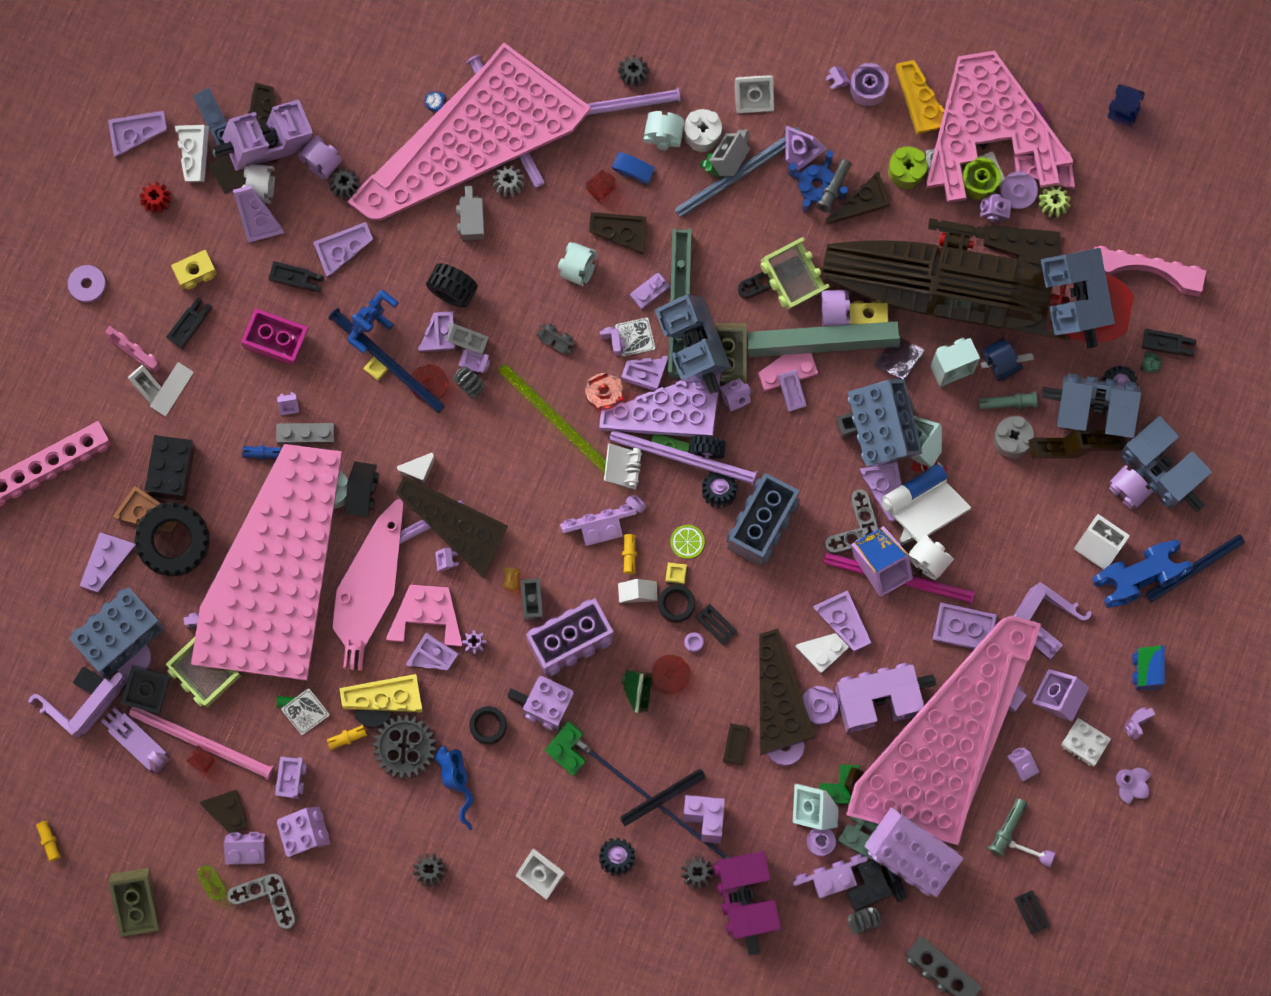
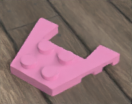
[386,585,462,647]

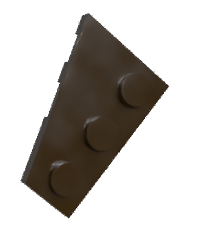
[589,212,647,255]

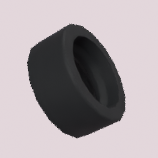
[659,585,695,623]
[469,706,507,745]

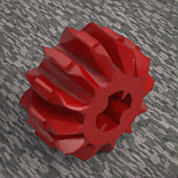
[139,181,172,214]

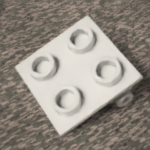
[604,443,642,489]
[1061,718,1111,767]

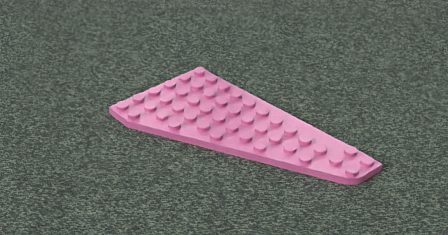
[348,43,591,221]
[847,616,1041,845]

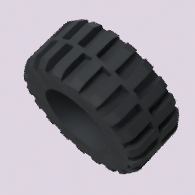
[134,502,210,577]

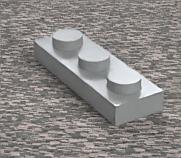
[276,423,334,444]

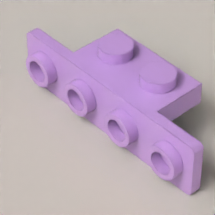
[560,504,637,546]
[792,854,869,898]

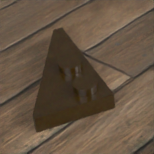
[825,171,890,225]

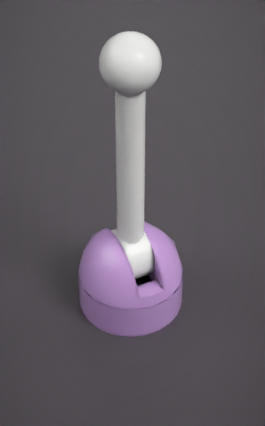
[1008,840,1055,867]

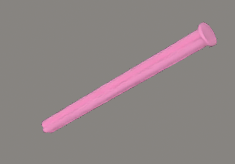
[129,707,274,780]

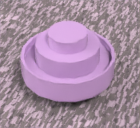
[807,828,836,856]

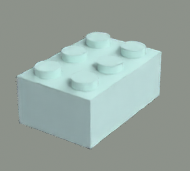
[930,338,980,388]

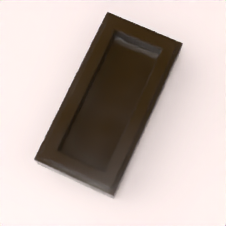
[723,723,749,766]

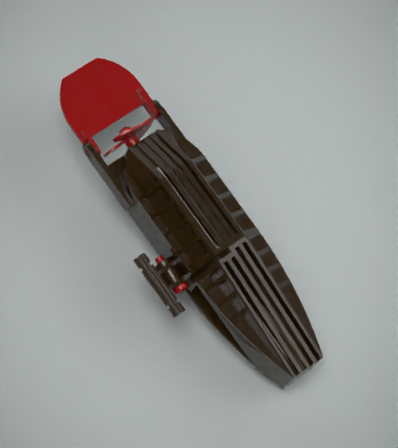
[821,218,1134,343]

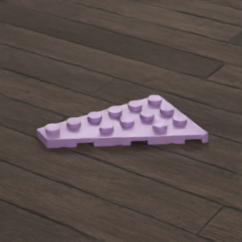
[599,372,721,437]

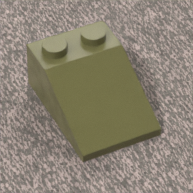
[714,323,747,383]
[108,867,159,937]

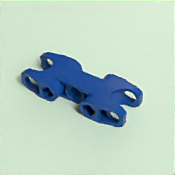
[1092,540,1193,608]

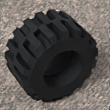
[426,263,478,308]

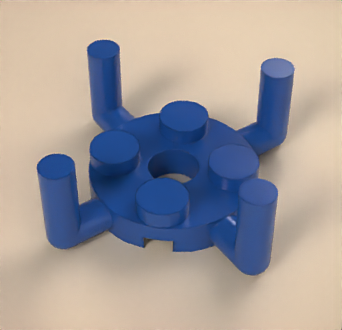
[788,150,848,212]
[347,290,399,354]

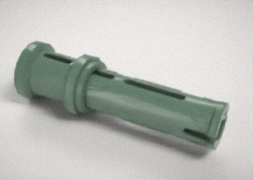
[979,391,1037,410]
[988,798,1028,857]

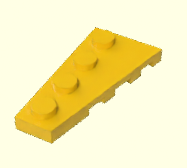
[895,60,945,134]

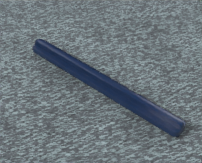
[1146,535,1245,602]

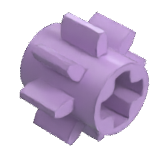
[462,630,487,655]

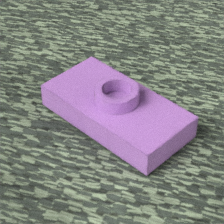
[778,369,807,412]

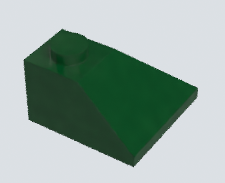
[622,670,653,713]

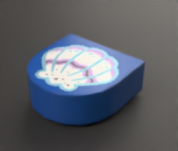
[425,92,446,112]

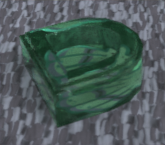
[1140,351,1162,373]

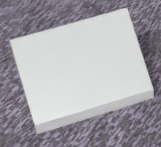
[735,75,774,113]
[516,849,565,900]

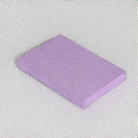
[932,602,997,650]

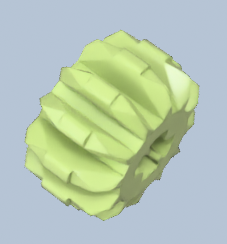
[1039,186,1071,218]

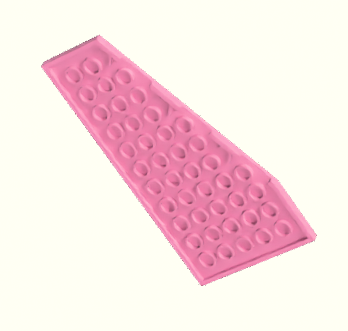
[191,444,342,681]

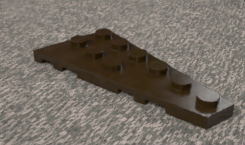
[396,476,508,578]
[759,628,816,756]

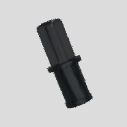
[881,865,907,902]

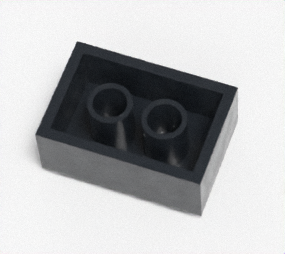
[145,435,195,501]

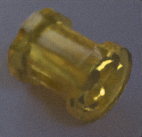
[502,568,521,590]

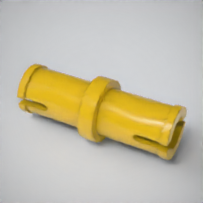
[622,534,637,574]
[327,724,368,751]
[36,821,61,862]

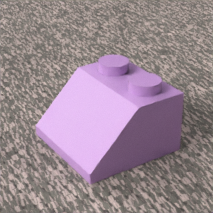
[1031,669,1089,721]

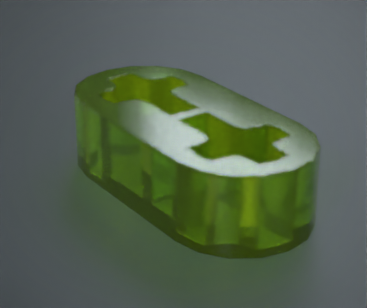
[197,865,226,901]

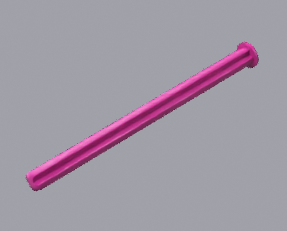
[823,553,975,605]

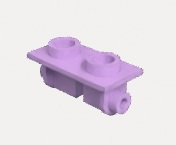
[1033,620,1063,659]

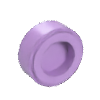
[684,632,704,653]

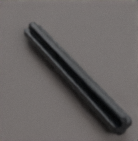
[620,769,705,826]

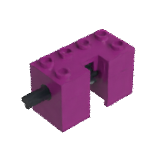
[713,851,781,956]

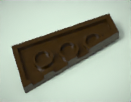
[248,83,277,163]
[983,225,1060,260]

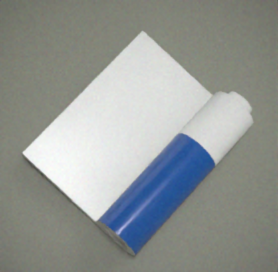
[881,464,971,542]

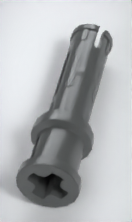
[816,159,852,213]

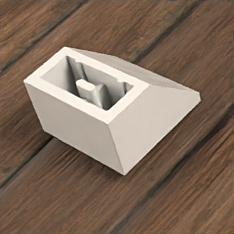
[1074,514,1130,570]

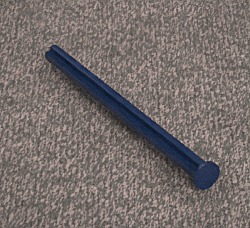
[328,308,445,413]

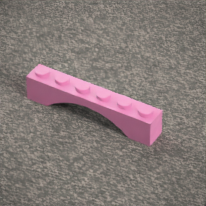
[1094,246,1206,297]

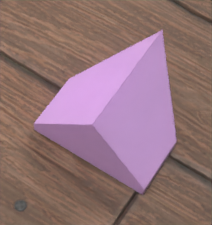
[786,126,826,171]

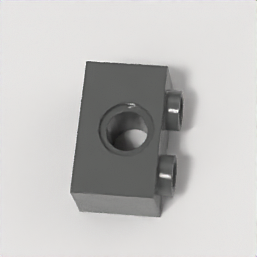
[521,578,543,622]

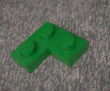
[544,721,587,776]
[819,764,859,805]

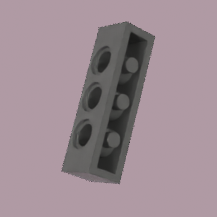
[905,936,982,996]

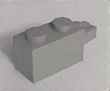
[709,130,750,176]
[456,186,485,241]

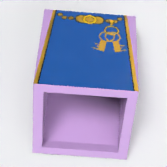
[851,526,913,597]

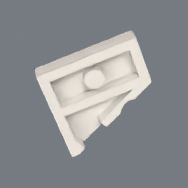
[795,633,849,674]

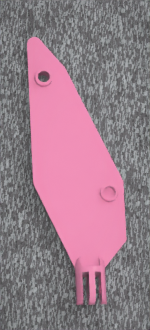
[332,499,403,671]

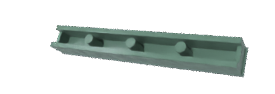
[668,228,691,378]
[747,321,900,357]

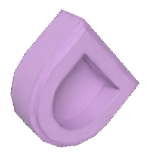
[625,495,646,513]

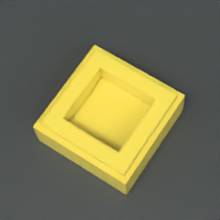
[363,357,389,381]
[665,562,687,585]

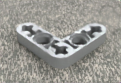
[825,489,878,554]
[227,874,296,930]

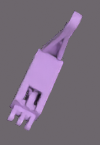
[1013,582,1092,621]
[28,672,128,737]
[101,707,170,774]

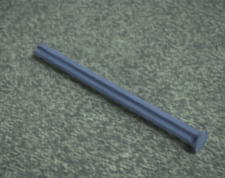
[675,127,802,217]

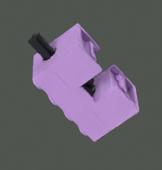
[212,100,313,171]
[835,663,936,734]

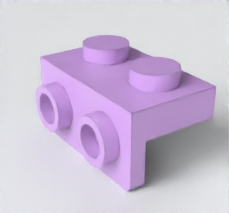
[1125,707,1155,740]
[275,757,307,799]
[224,832,265,864]

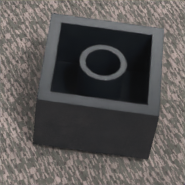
[121,665,171,714]

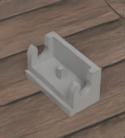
[445,323,489,354]

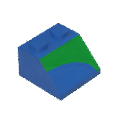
[1132,645,1165,690]

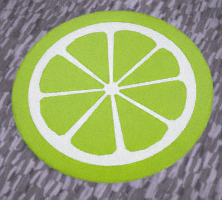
[670,525,705,559]

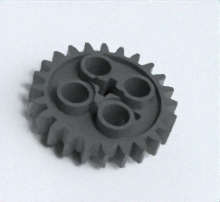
[373,715,436,779]

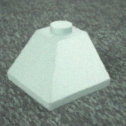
[910,416,942,467]
[793,784,838,830]

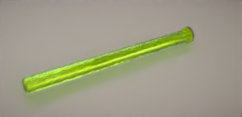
[499,364,606,476]

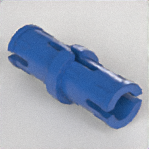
[242,445,282,460]

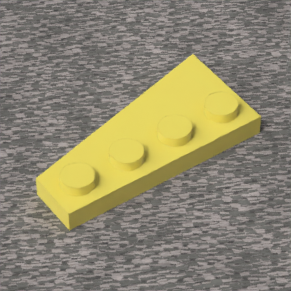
[339,674,423,712]

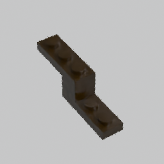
[1028,430,1125,458]

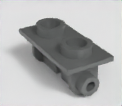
[536,323,577,355]

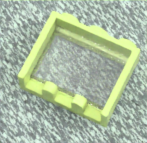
[760,237,830,310]
[166,637,242,708]

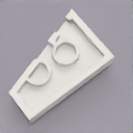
[175,125,209,182]

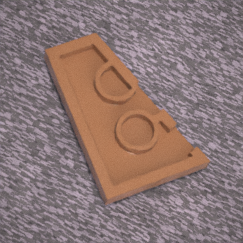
[113,486,179,534]

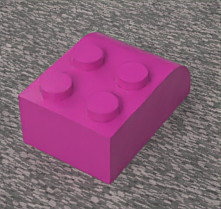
[241,308,308,364]

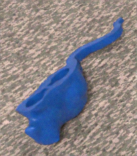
[434,746,473,830]

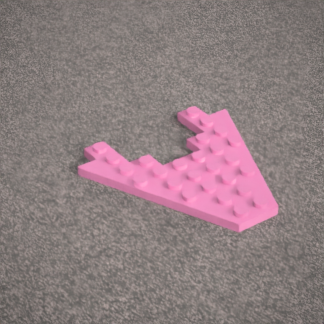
[926,51,1073,203]

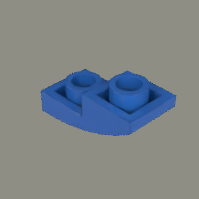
[611,152,655,185]

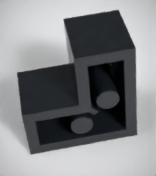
[345,461,380,517]
[846,859,892,912]

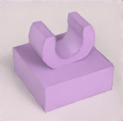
[826,66,851,89]
[277,392,300,415]
[435,548,459,571]

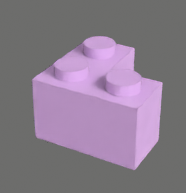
[683,795,725,844]

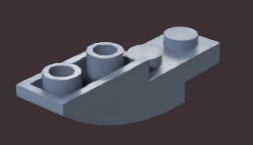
[192,87,227,156]

